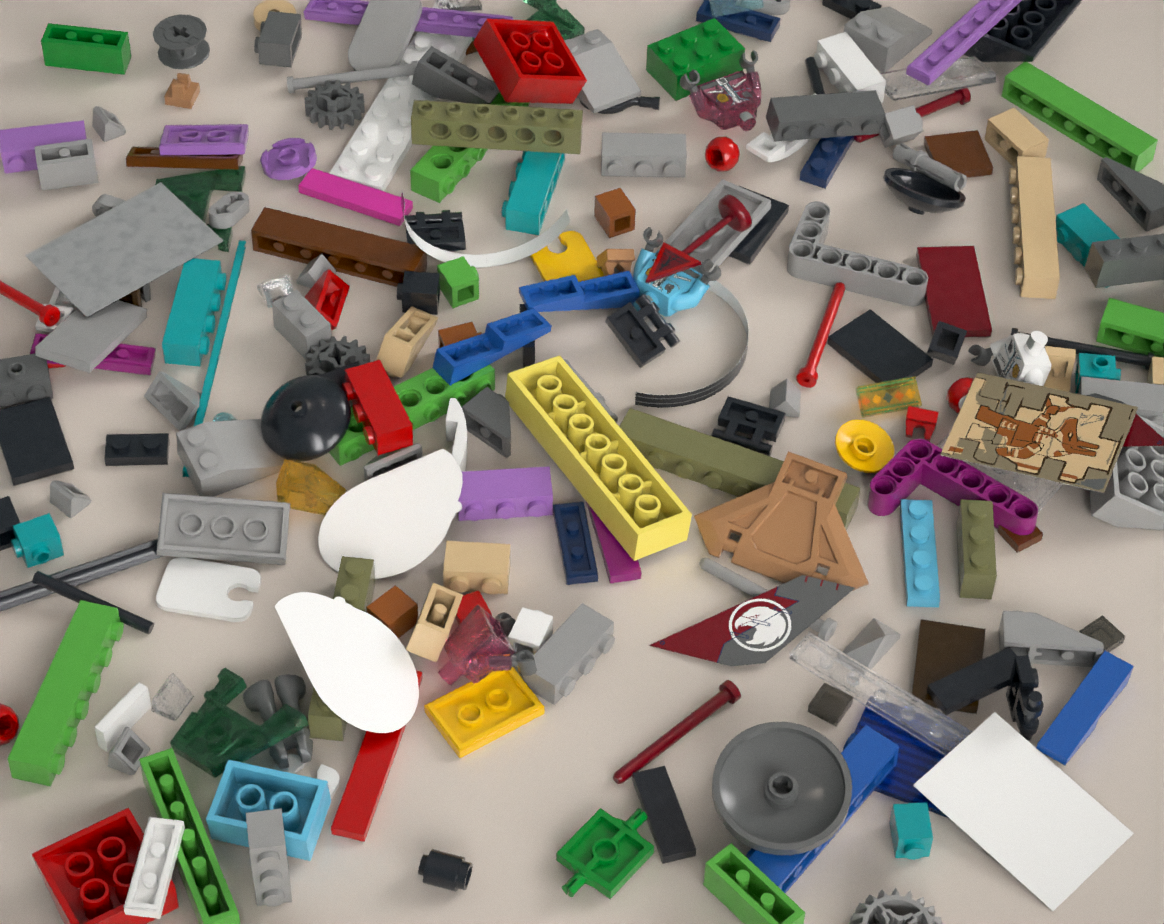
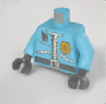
[633,227,721,317]

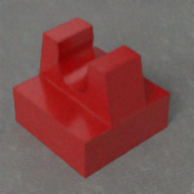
[906,406,939,442]

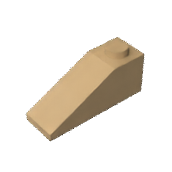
[376,306,438,378]

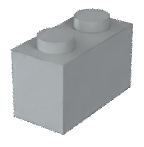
[34,139,99,190]
[272,290,332,359]

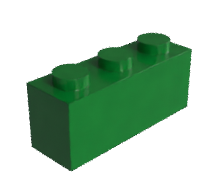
[41,23,131,75]

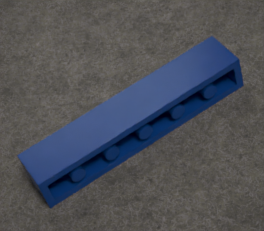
[745,725,899,893]

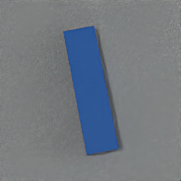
[519,271,640,312]
[432,308,552,385]
[1036,651,1134,765]

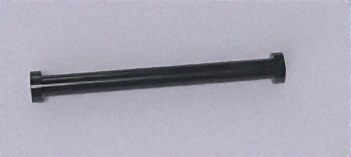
[1011,328,1155,370]

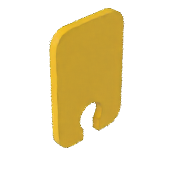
[530,231,604,282]

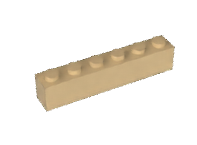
[1009,156,1060,299]

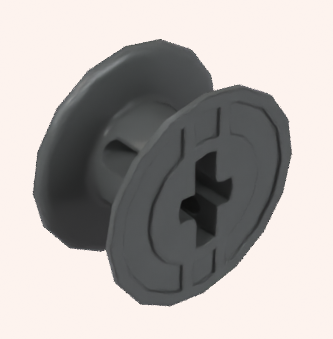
[153,14,210,69]

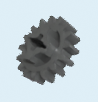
[304,80,365,130]
[305,336,370,375]

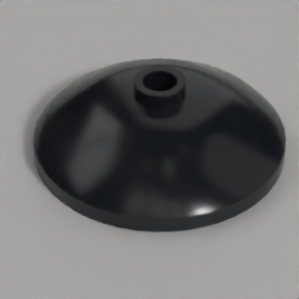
[883,168,966,215]
[261,375,351,462]

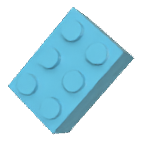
[206,759,331,861]

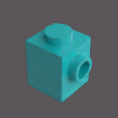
[1074,353,1121,394]
[11,513,64,568]

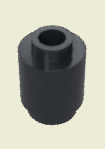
[418,849,473,892]

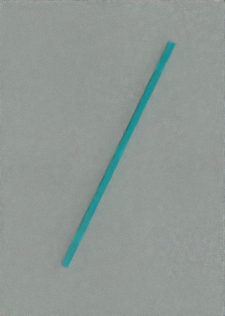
[182,240,246,477]

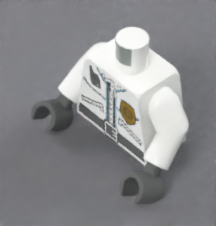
[968,331,1051,386]

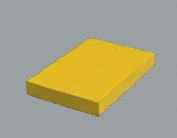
[424,666,545,758]

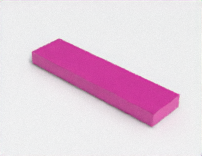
[298,168,413,226]

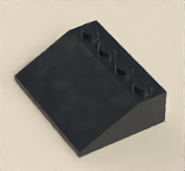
[963,0,1082,62]

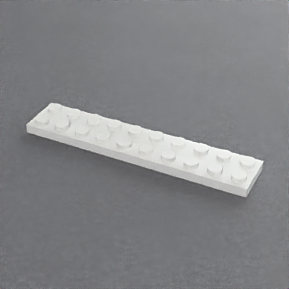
[329,2,474,191]

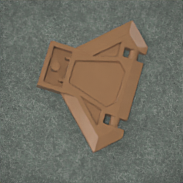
[694,451,869,591]

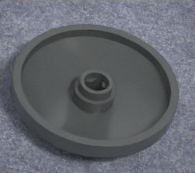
[712,722,852,855]

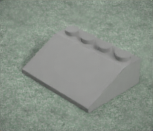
[1090,415,1164,530]

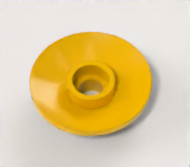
[835,420,895,473]

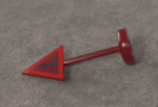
[646,194,752,283]

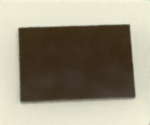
[911,619,986,714]

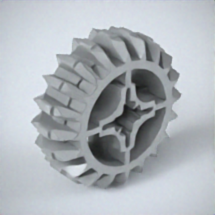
[849,888,942,924]

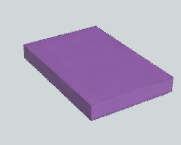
[159,124,249,155]

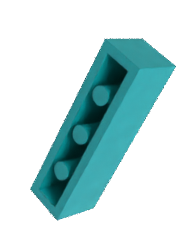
[501,151,565,235]
[162,258,226,367]

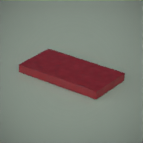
[916,246,992,337]

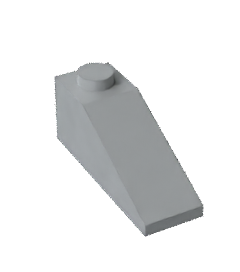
[999,610,1104,667]

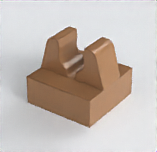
[164,73,200,109]
[596,249,635,276]

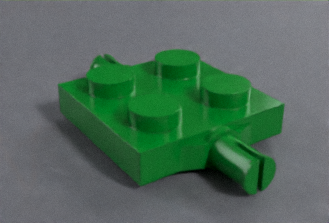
[556,808,654,899]

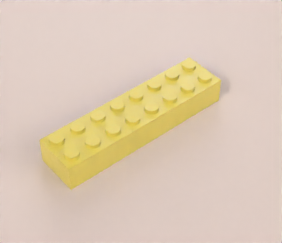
[505,355,692,561]

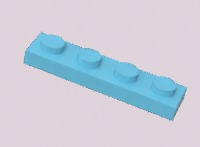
[900,499,940,607]

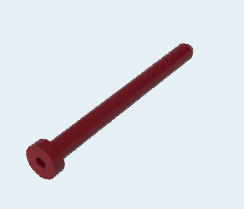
[854,84,971,143]
[613,680,741,784]

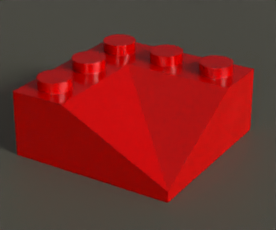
[473,18,587,104]
[32,807,179,924]

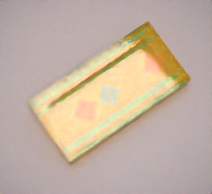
[856,376,922,418]

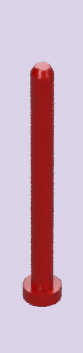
[0,281,60,327]
[796,282,846,388]

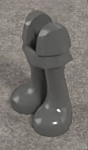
[243,674,313,769]

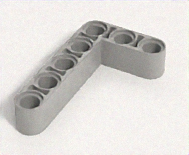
[787,201,928,307]

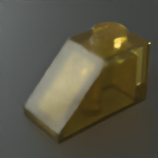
[276,459,347,515]

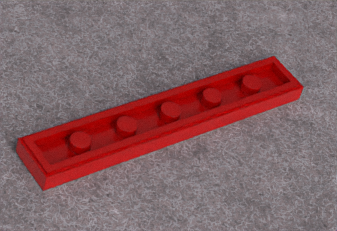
[331,670,423,842]

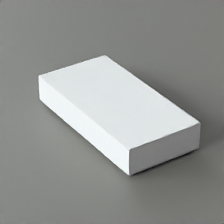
[94,682,151,752]

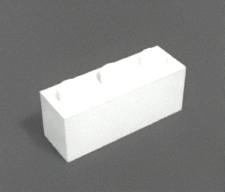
[814,32,886,102]

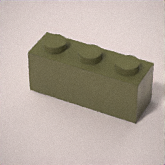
[956,499,997,599]

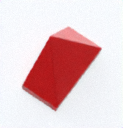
[304,269,350,330]

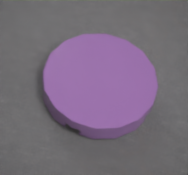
[260,138,317,180]

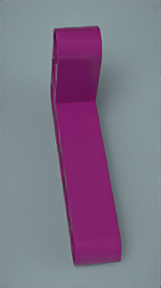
[868,439,1038,535]

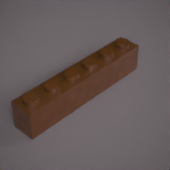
[251,207,427,287]

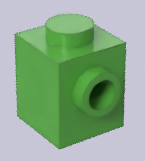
[437,256,479,308]

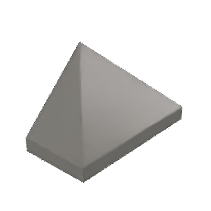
[144,371,201,431]
[364,443,422,481]
[836,618,901,679]

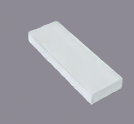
[124,817,185,919]

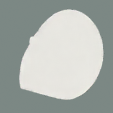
[318,449,463,579]
[275,592,419,733]

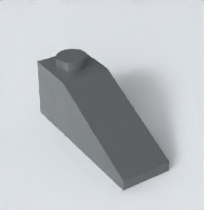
[411,46,500,104]
[1097,157,1164,232]

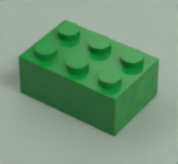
[646,18,745,101]

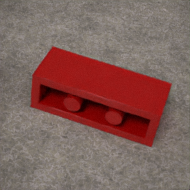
[342,360,413,455]

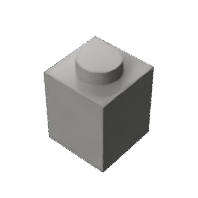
[879,105,923,148]

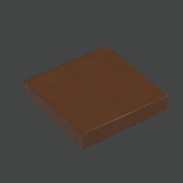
[923,130,993,178]

